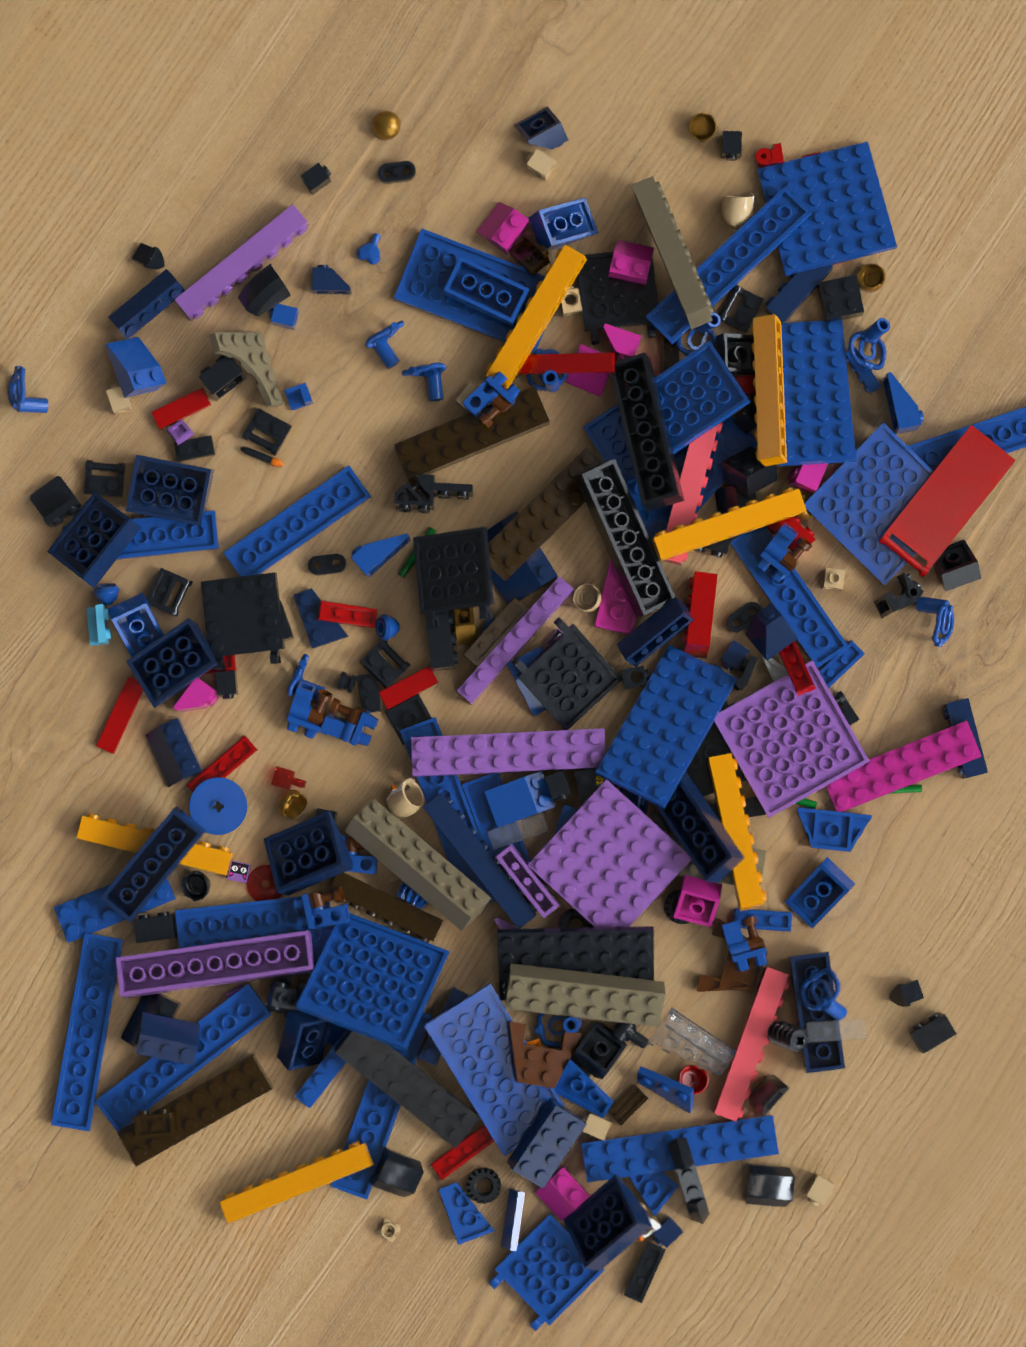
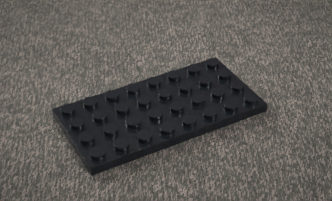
[498,926,654,1000]

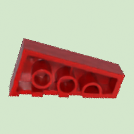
[682,571,718,658]

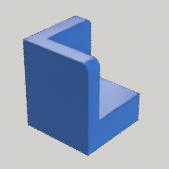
[284,383,313,410]

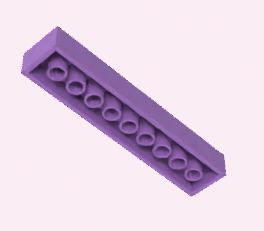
[411,728,606,777]
[116,931,315,998]

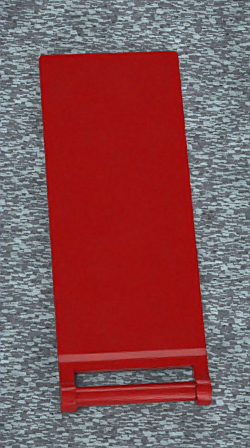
[878,425,1015,578]

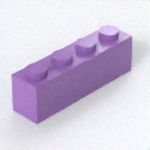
[496,844,560,918]

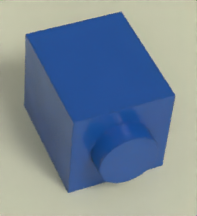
[269,304,299,330]

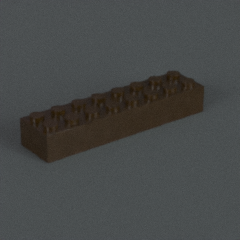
[394,386,550,483]
[488,447,602,582]
[117,1054,274,1167]

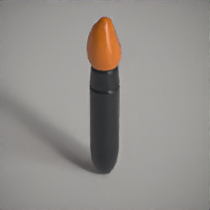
[240,447,284,467]

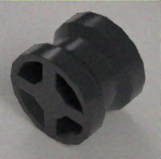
[337,671,357,694]

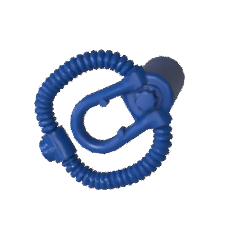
[676,313,721,356]
[848,318,890,372]
[365,321,404,369]
[526,348,568,393]
[401,362,446,401]
[8,366,49,413]
[916,596,955,647]
[287,654,325,701]
[800,968,847,1020]
[535,1013,582,1048]

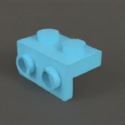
[87,604,111,646]

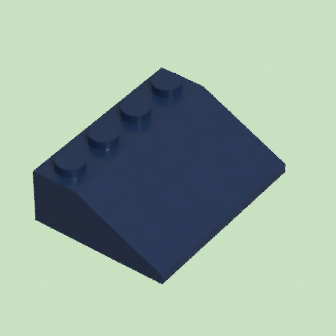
[126,455,214,526]
[47,491,141,588]
[487,511,558,604]
[126,618,218,708]
[264,811,353,896]
[564,1174,652,1271]

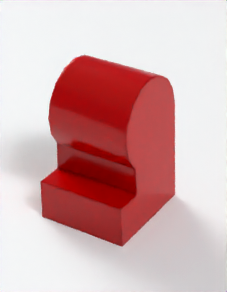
[755,143,784,168]

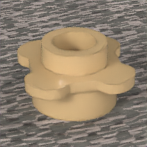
[378,1219,401,1242]

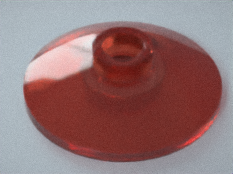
[247,865,282,901]

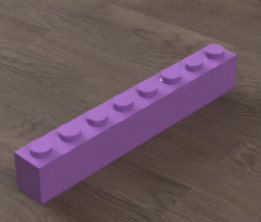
[175,204,309,320]
[457,576,574,705]

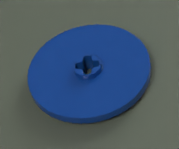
[189,777,247,835]

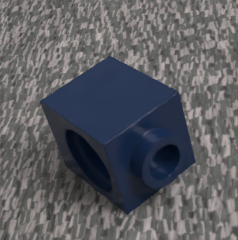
[720,640,749,671]
[653,1216,683,1248]

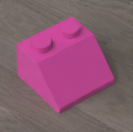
[477,202,529,254]
[609,239,654,285]
[603,323,641,361]
[566,344,616,397]
[788,463,828,494]
[173,678,219,712]
[673,875,722,927]
[535,1165,590,1221]

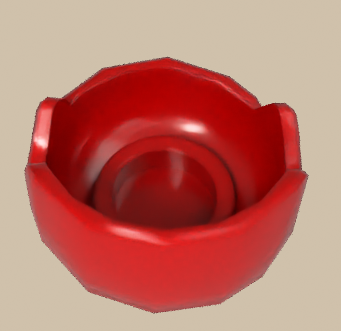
[677,1065,709,1095]

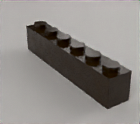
[329,872,444,943]

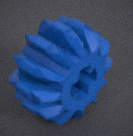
[397,881,427,909]

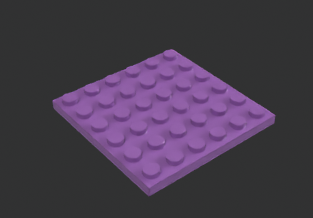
[714,660,870,818]
[527,779,691,927]

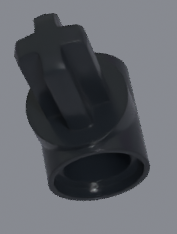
[611,1022,649,1049]

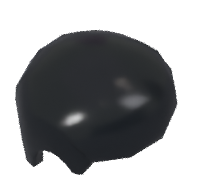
[181,871,211,902]

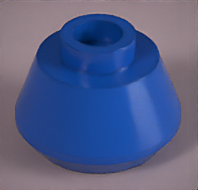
[93,583,119,606]
[375,614,400,640]

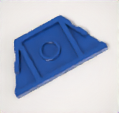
[797,808,872,852]

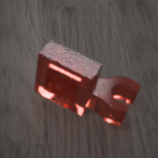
[271,766,307,790]

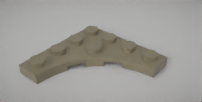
[209,332,283,407]

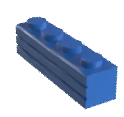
[846,347,881,394]

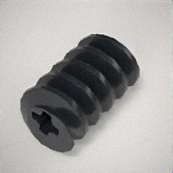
[768,1021,809,1052]

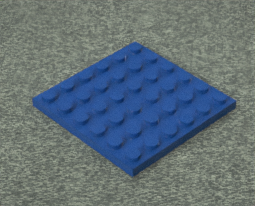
[757,141,897,276]
[804,422,934,585]
[296,913,449,1051]

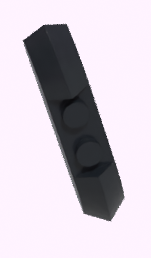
[668,1138,710,1224]

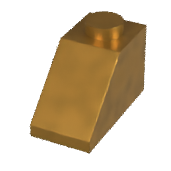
[454,608,476,644]

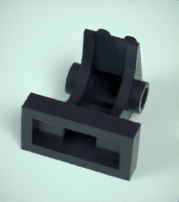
[873,573,924,618]
[266,975,302,1014]

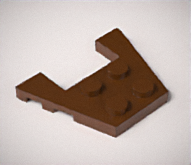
[696,918,768,992]
[508,1021,582,1088]

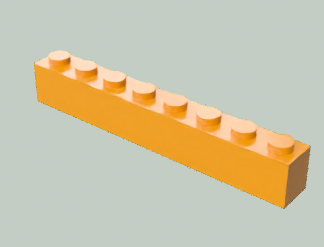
[486,244,587,389]
[751,314,787,466]
[652,487,807,562]
[707,753,766,911]
[76,813,233,876]
[220,1141,374,1224]

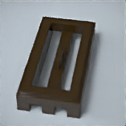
[608,1084,649,1125]

